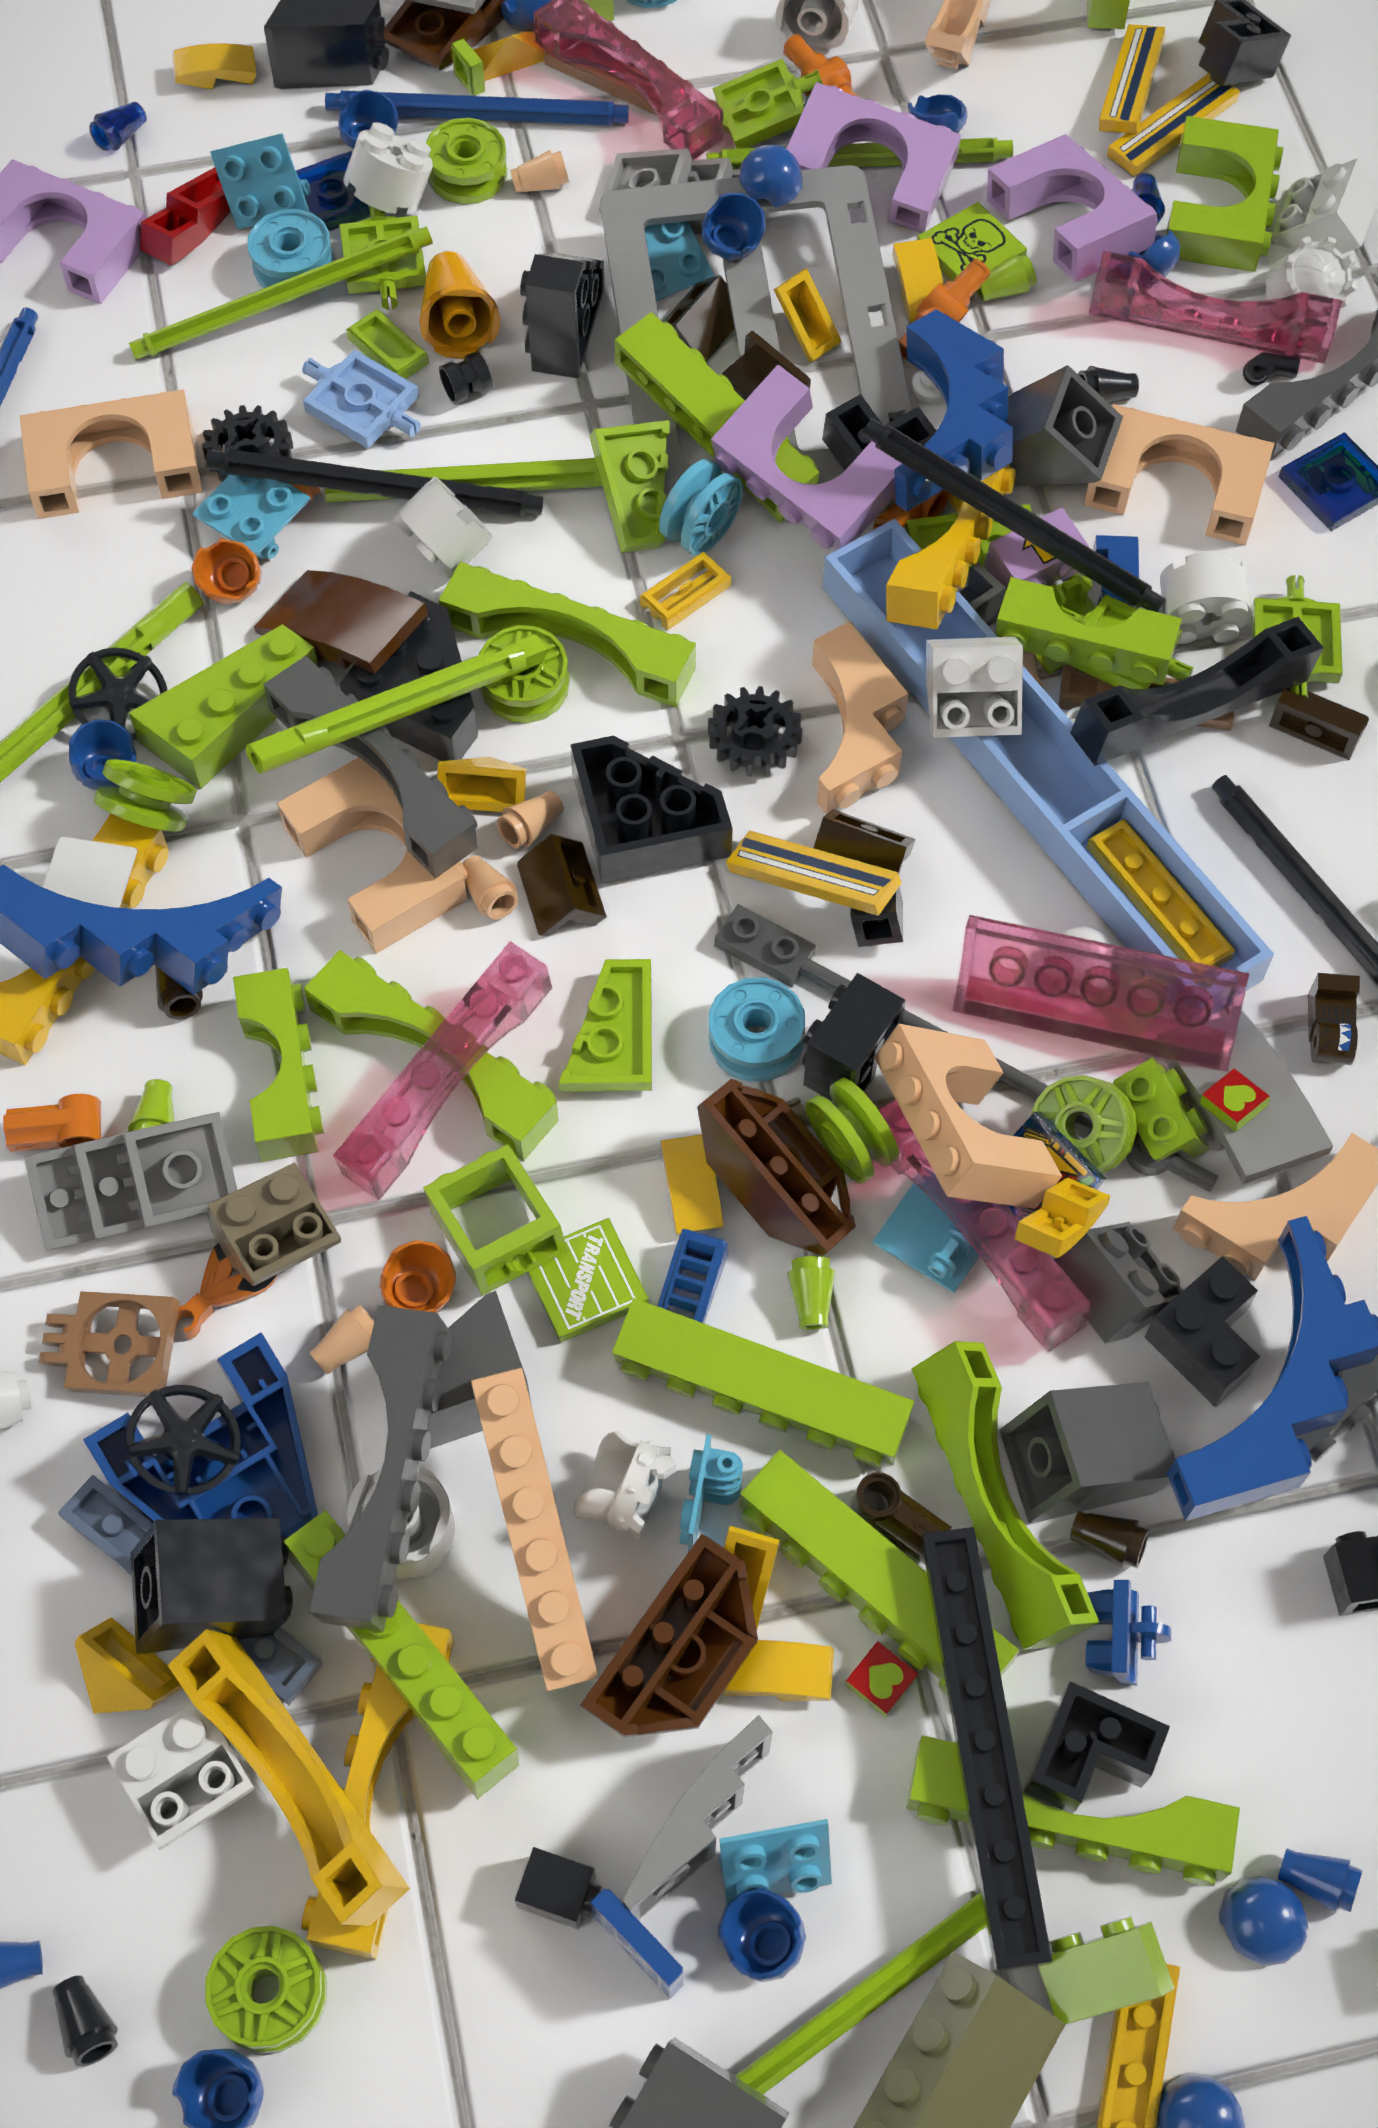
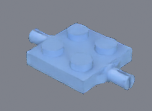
[302,349,421,449]

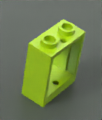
[423,1144,567,1296]

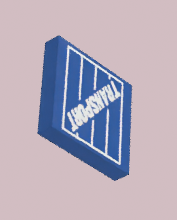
[591,1888,683,1999]

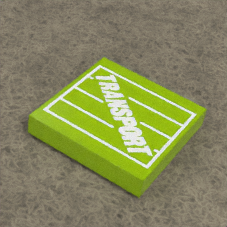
[527,1217,649,1343]

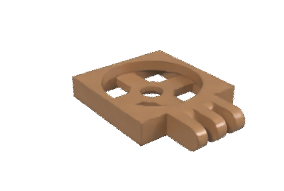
[38,1291,180,1397]

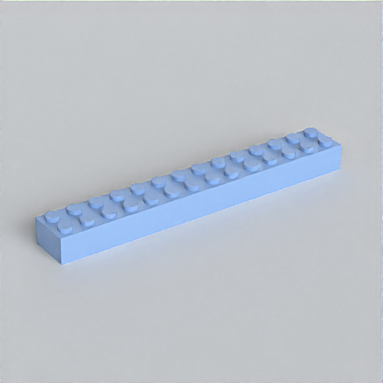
[822,518,1274,1025]

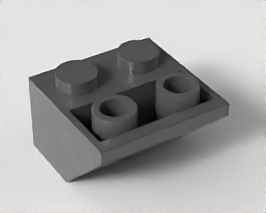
[1046,1222,1183,1344]

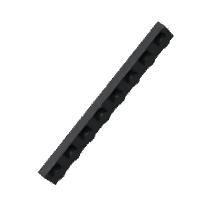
[921,1527,1053,1972]

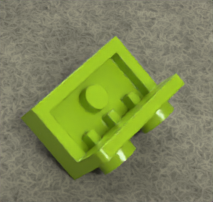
[1113,1058,1210,1161]

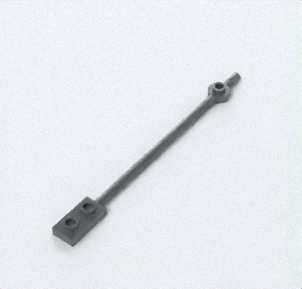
[714,904,1219,1192]

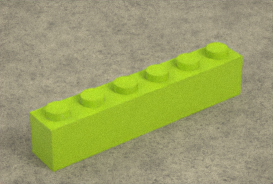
[615,312,820,523]
[612,1298,914,1467]
[739,1449,1019,1696]

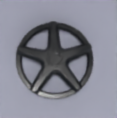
[68,648,168,740]
[125,1385,241,1495]

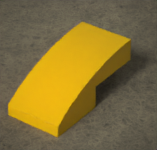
[172,43,256,90]
[892,238,944,324]
[660,1134,724,1234]
[1014,1178,1111,1258]
[723,1640,834,1701]

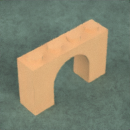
[19,389,203,519]
[1084,404,1274,545]
[277,757,468,954]
[874,1024,1062,1209]

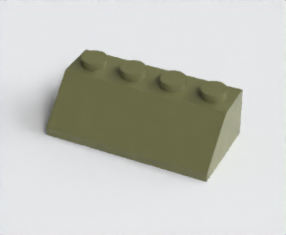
[853,1951,1065,2128]

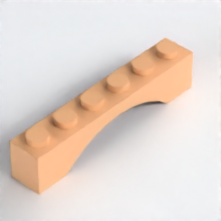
[470,1367,598,1691]

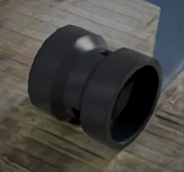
[439,351,493,405]

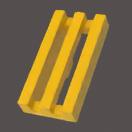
[640,551,731,631]

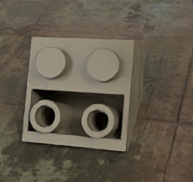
[207,1162,341,1286]

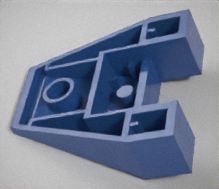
[83,1332,318,1538]

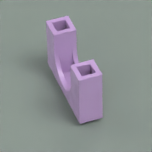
[786,82,961,233]
[987,134,1158,282]
[0,159,146,304]
[711,365,902,550]

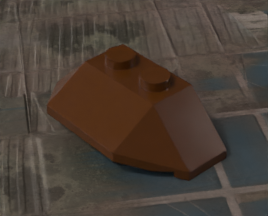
[697,1079,856,1256]
[580,1533,758,1738]

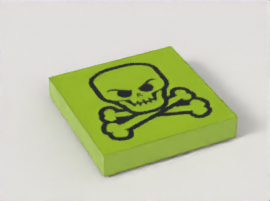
[917,202,1027,281]

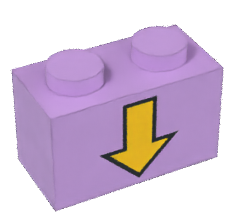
[984,507,1089,593]

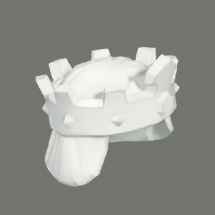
[1266,236,1358,315]
[573,1430,677,1540]

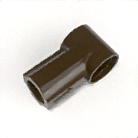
[851,1472,952,1565]

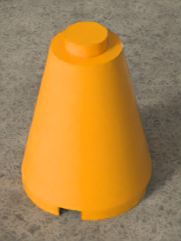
[419,251,501,359]

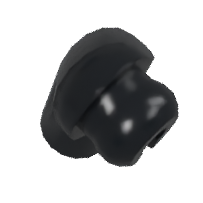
[1243,352,1300,385]

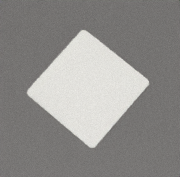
[43,837,137,908]

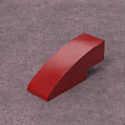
[140,167,231,266]

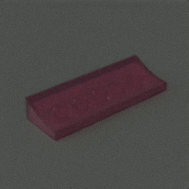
[952,915,1249,1072]

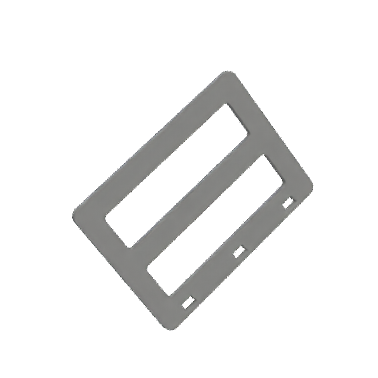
[600,165,912,498]

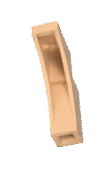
[925,0,991,70]
[812,621,909,814]
[1173,1133,1378,1280]

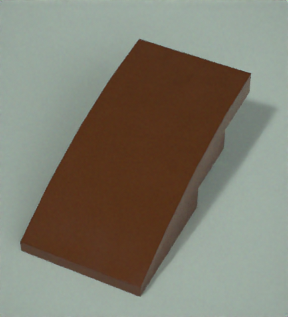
[384,0,505,70]
[254,570,429,674]

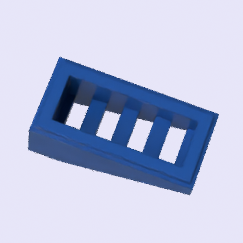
[657,1229,728,1323]

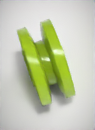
[426,118,507,204]
[479,625,570,723]
[94,759,197,832]
[1029,1075,1137,1175]
[805,1077,899,1184]
[205,1925,327,2054]

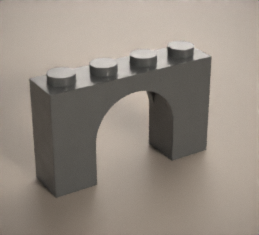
[609,2037,790,2128]

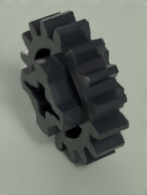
[201,405,294,482]
[708,686,803,777]

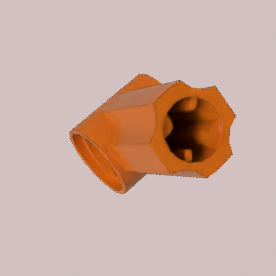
[3,1094,101,1152]

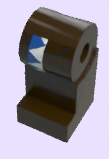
[1308,973,1360,1065]

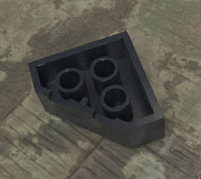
[520,253,605,379]
[339,591,478,761]
[570,735,733,884]

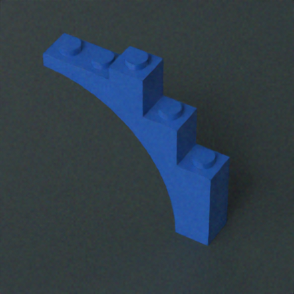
[894,309,1013,511]
[0,864,282,995]
[1167,1216,1378,1521]

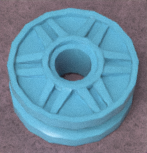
[248,209,334,296]
[659,459,743,556]
[709,977,805,1082]

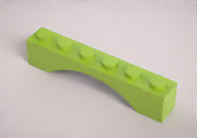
[438,562,696,707]
[304,950,559,1161]
[911,1341,1099,1650]
[284,1510,519,1800]
[906,1735,1240,1886]

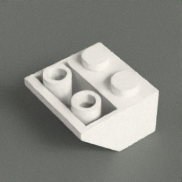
[1271,158,1378,254]
[926,637,1023,738]
[107,1702,255,1850]

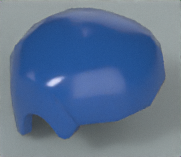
[501,0,557,31]
[338,89,398,149]
[907,94,968,133]
[739,145,803,207]
[701,193,766,261]
[1118,231,1180,284]
[69,719,137,790]
[1219,1876,1308,1966]
[718,1888,806,1982]
[172,2049,264,2128]
[1157,2073,1245,2128]

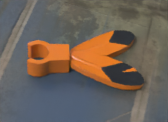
[176,1243,277,1340]

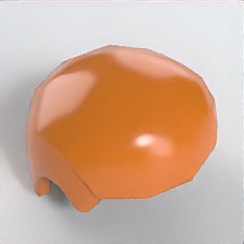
[191,538,262,604]
[379,1240,456,1313]

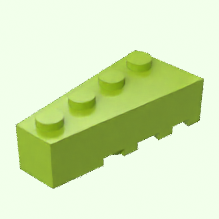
[129,624,319,789]

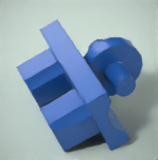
[1085,1580,1172,1686]

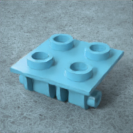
[210,133,310,230]
[644,221,714,302]
[192,475,310,559]
[872,1168,1005,1293]
[680,1434,743,1552]
[718,1819,832,1904]

